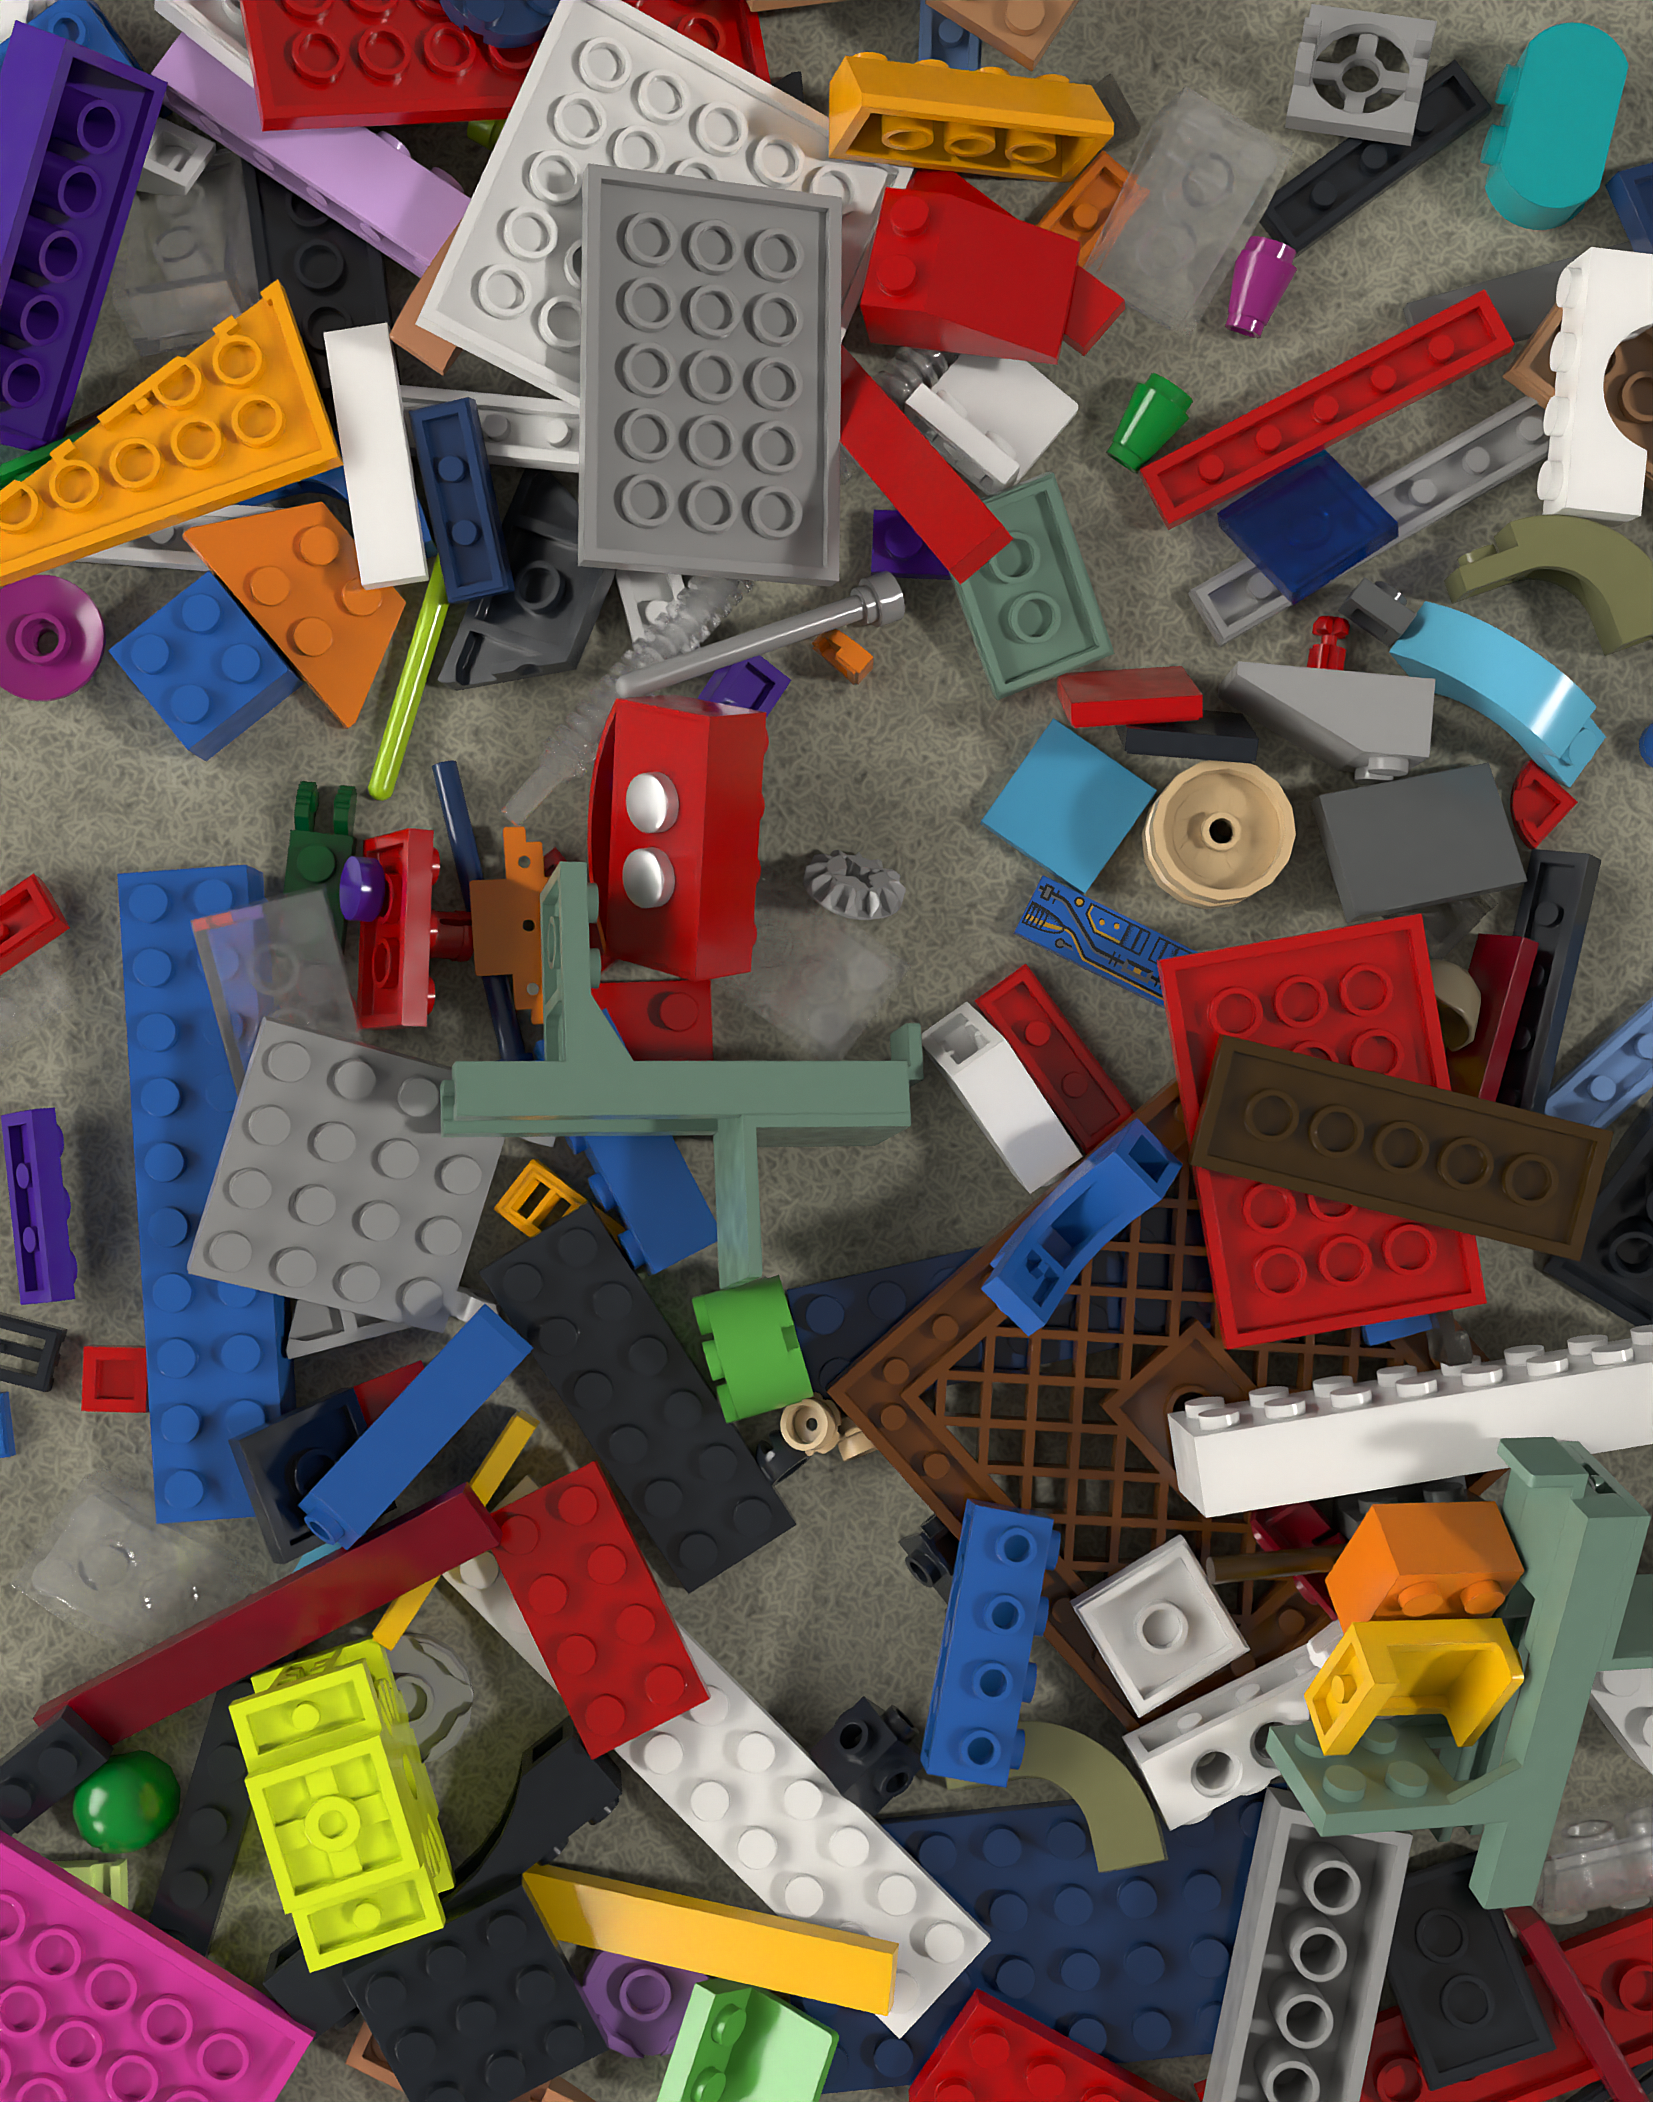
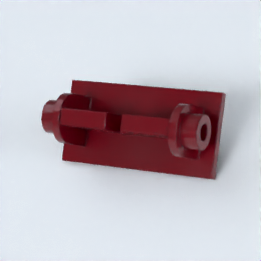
[1250,1500,1348,1621]

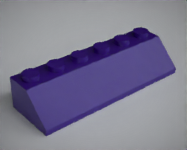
[0,20,168,452]

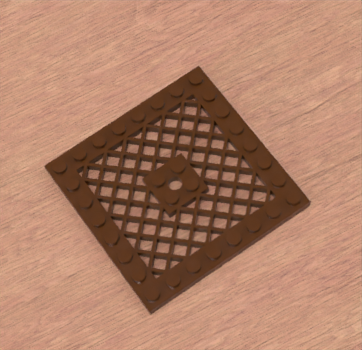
[825,1076,1510,1732]

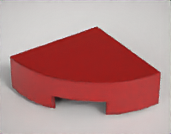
[1510,760,1578,850]

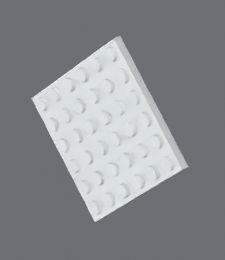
[415,0,914,409]

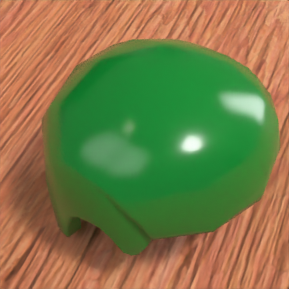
[73,1750,181,1854]

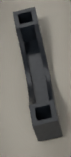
[263,1715,622,2041]

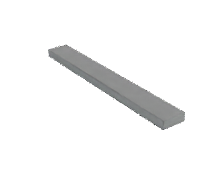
[1188,396,1550,647]

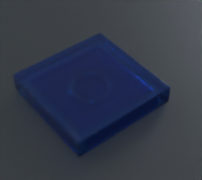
[1217,449,1399,605]

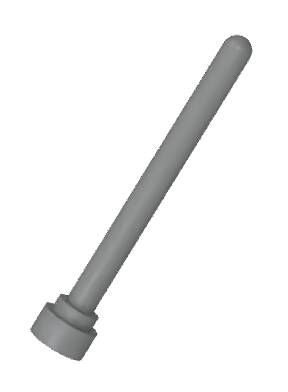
[616,571,905,698]

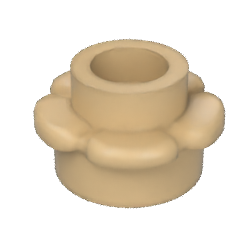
[780,1392,842,1456]
[836,1416,878,1462]

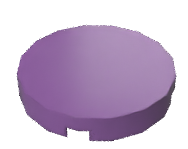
[582,1949,710,2058]

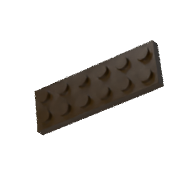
[1187,1034,1614,1261]

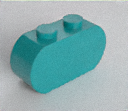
[1480,22,1629,230]

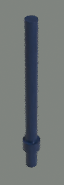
[432,760,534,1061]

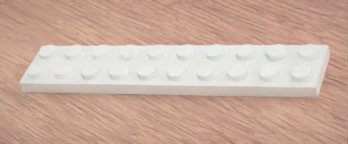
[442,1474,991,2039]

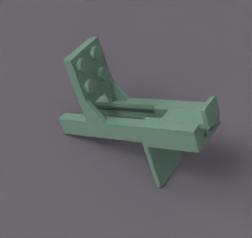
[440,861,924,1289]
[1265,1437,1653,1910]

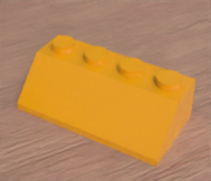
[829,52,1114,182]

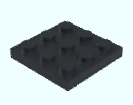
[342,1874,609,2102]

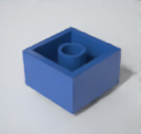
[108,571,304,761]

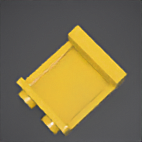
[1304,1618,1524,1756]

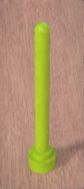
[368,527,450,801]

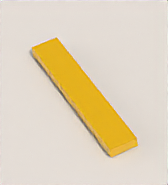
[522,1863,899,2016]

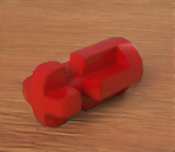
[1307,616,1350,671]

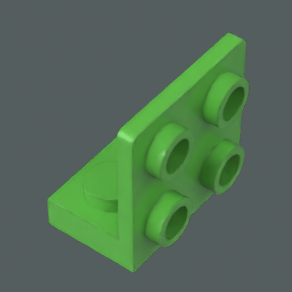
[656,1978,839,2102]

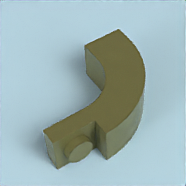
[1444,515,1653,656]
[945,1721,1169,1873]

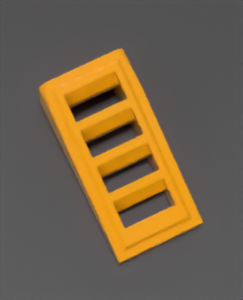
[493,1159,625,1253]

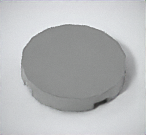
[385,1633,474,1764]

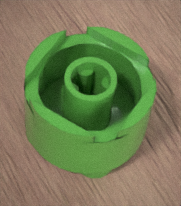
[692,1275,814,1424]

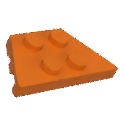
[182,501,406,729]

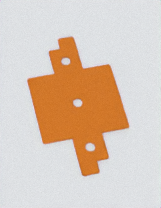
[469,826,550,1025]

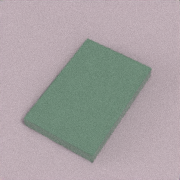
[949,471,1115,700]

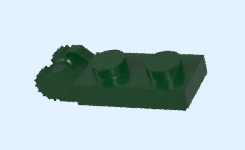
[276,781,357,963]

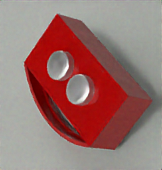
[587,694,769,982]

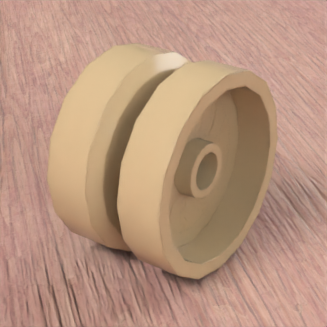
[1141,760,1296,909]

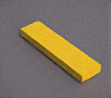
[372,1410,540,1651]

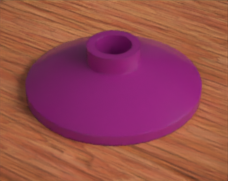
[0,575,106,702]

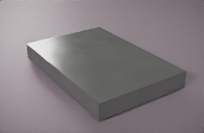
[1310,762,1527,923]

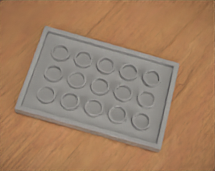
[578,163,842,587]

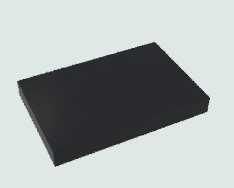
[1385,1850,1557,2091]

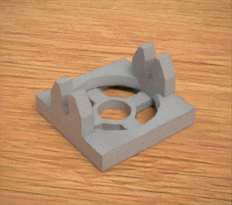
[1285,4,1437,146]

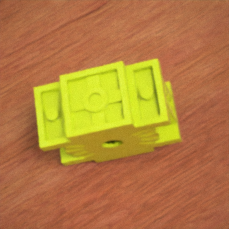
[228,1635,456,1973]

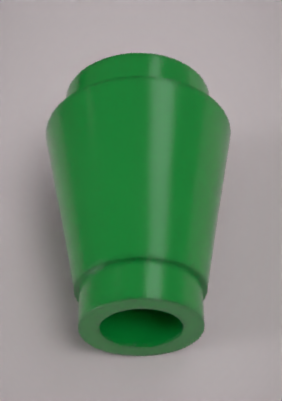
[1106,373,1193,474]

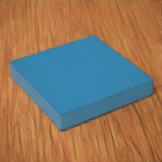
[980,718,1157,895]

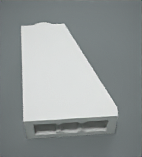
[921,1002,1083,1194]

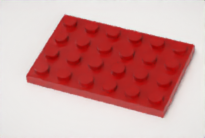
[1157,913,1487,1350]

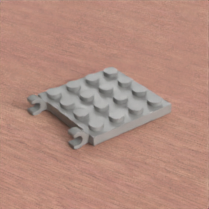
[187,1016,555,1333]

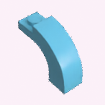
[1389,601,1606,788]

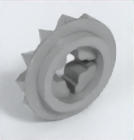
[803,850,906,920]

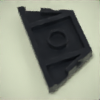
[438,468,617,691]

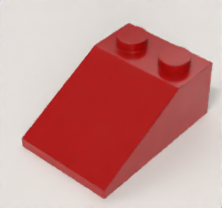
[860,187,1081,365]

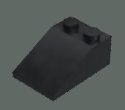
[1543,1096,1653,1327]

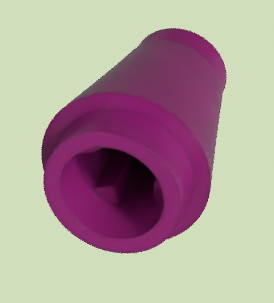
[1225,236,1297,338]

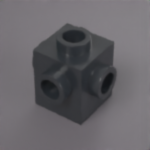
[809,1696,923,1817]

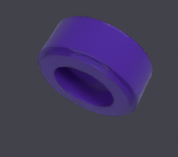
[339,856,385,922]

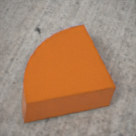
[812,629,874,685]

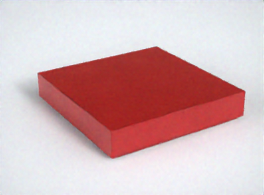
[1057,666,1203,728]

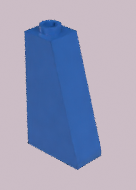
[298,1304,533,1550]

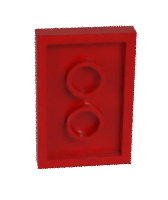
[356,828,474,1030]

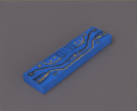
[1013,875,1198,1009]

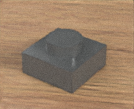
[1338,577,1417,647]

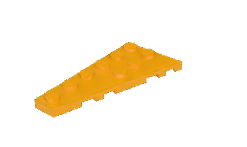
[0,279,343,587]

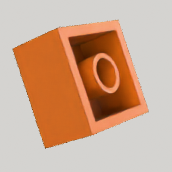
[1325,1501,1524,1634]

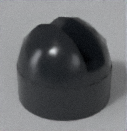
[756,1430,812,1486]

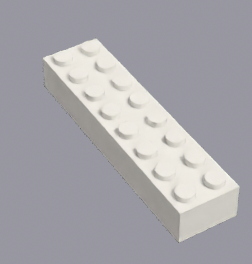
[1168,1325,1653,1518]

